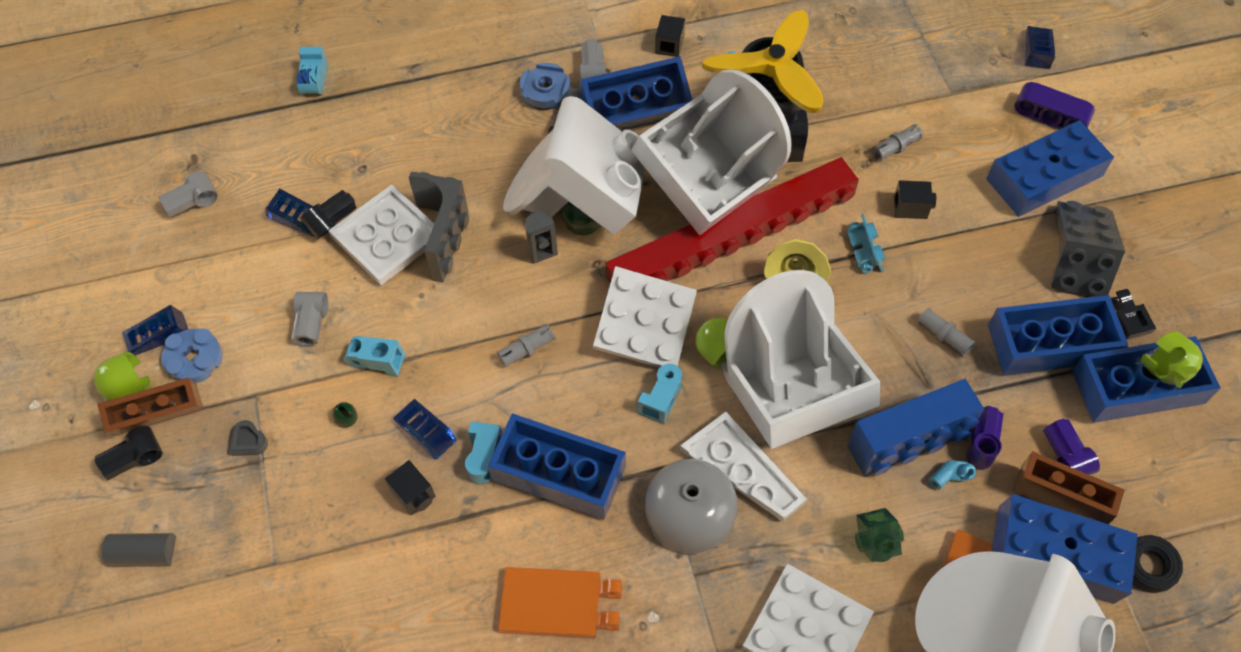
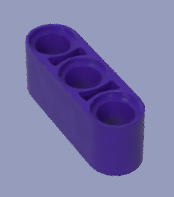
[1014,82,1095,129]

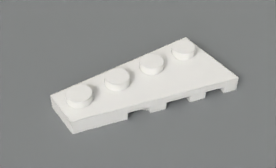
[680,412,807,522]

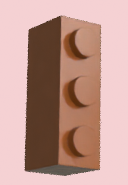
[97,377,204,436]
[1013,451,1125,524]

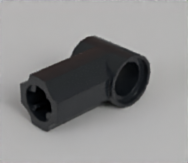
[300,190,357,239]
[94,426,163,480]

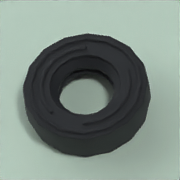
[1133,535,1183,593]

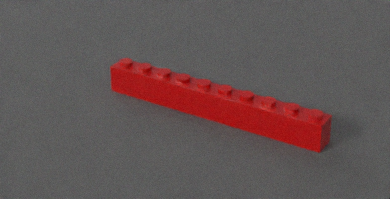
[606,157,859,283]

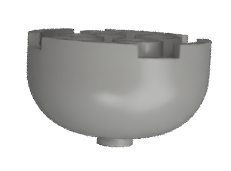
[644,459,738,555]

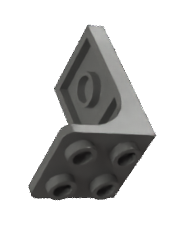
[409,172,469,283]
[1051,201,1125,297]

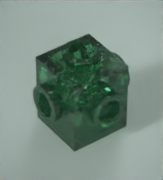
[855,508,904,562]

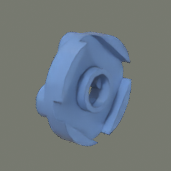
[520,63,571,109]
[161,329,223,383]

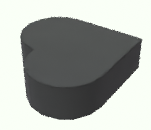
[229,420,268,456]

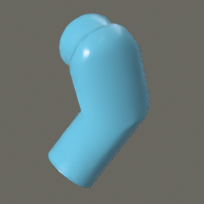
[929,460,976,490]

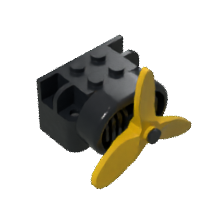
[702,10,823,162]

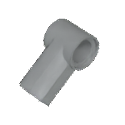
[580,39,606,79]
[158,172,218,217]
[291,292,328,347]

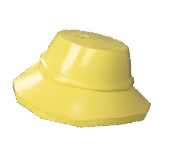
[764,239,831,283]

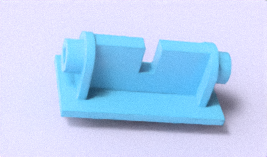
[847,214,886,273]

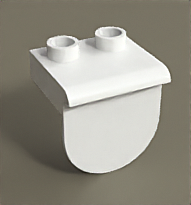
[631,69,791,235]
[503,96,645,235]
[721,270,880,449]
[915,551,1115,652]

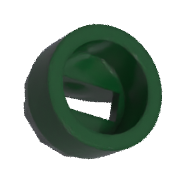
[332,402,358,428]

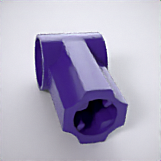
[966,406,1004,470]
[1043,418,1100,475]

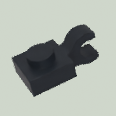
[1111,289,1156,340]

